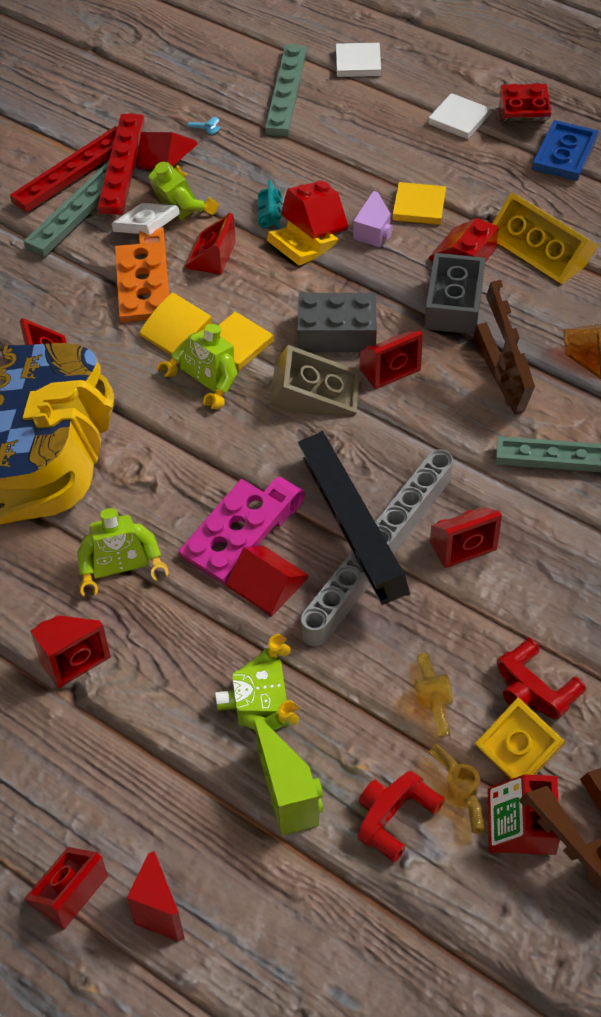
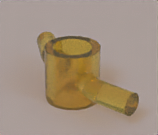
[415,653,453,738]
[429,744,485,834]

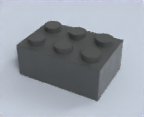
[424,253,486,334]
[297,293,377,352]

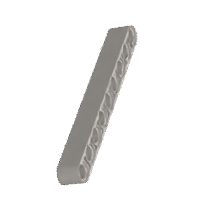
[301,450,453,646]

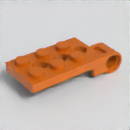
[115,227,170,323]

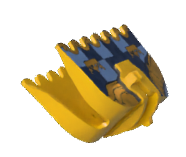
[0,343,114,525]

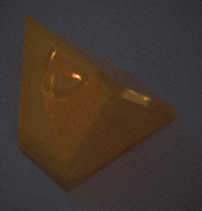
[563,324,601,379]

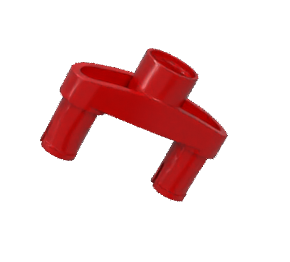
[496,637,586,719]
[357,771,445,863]

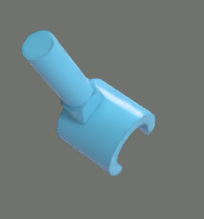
[188,117,221,135]

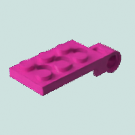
[178,477,305,585]

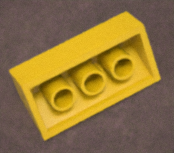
[492,192,599,284]

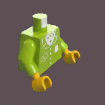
[148,162,220,221]
[157,324,237,410]
[77,508,169,597]
[215,634,300,731]

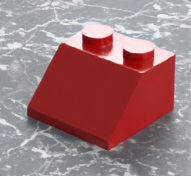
[281,180,348,239]
[429,218,499,262]
[359,330,423,390]
[430,507,502,568]
[30,615,111,689]

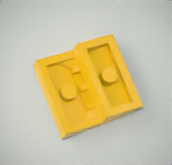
[267,221,338,266]
[139,292,212,355]

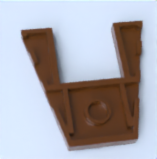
[473,280,535,415]
[519,768,601,893]

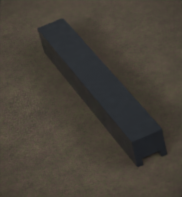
[298,430,410,605]

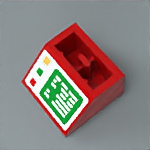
[499,83,552,122]
[487,774,560,855]

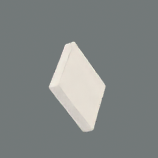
[336,43,381,77]
[428,93,491,139]
[112,203,180,235]

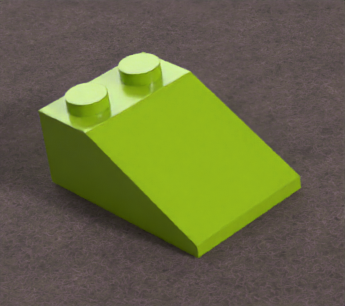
[254,718,324,836]

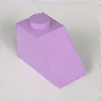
[353,191,393,248]

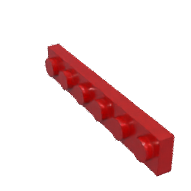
[98,113,144,215]
[10,126,117,213]

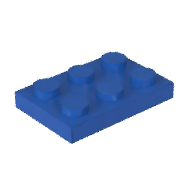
[532,120,599,181]

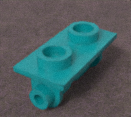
[257,180,283,229]

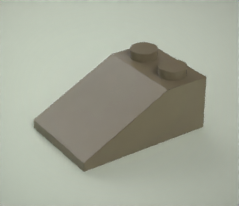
[270,345,360,416]

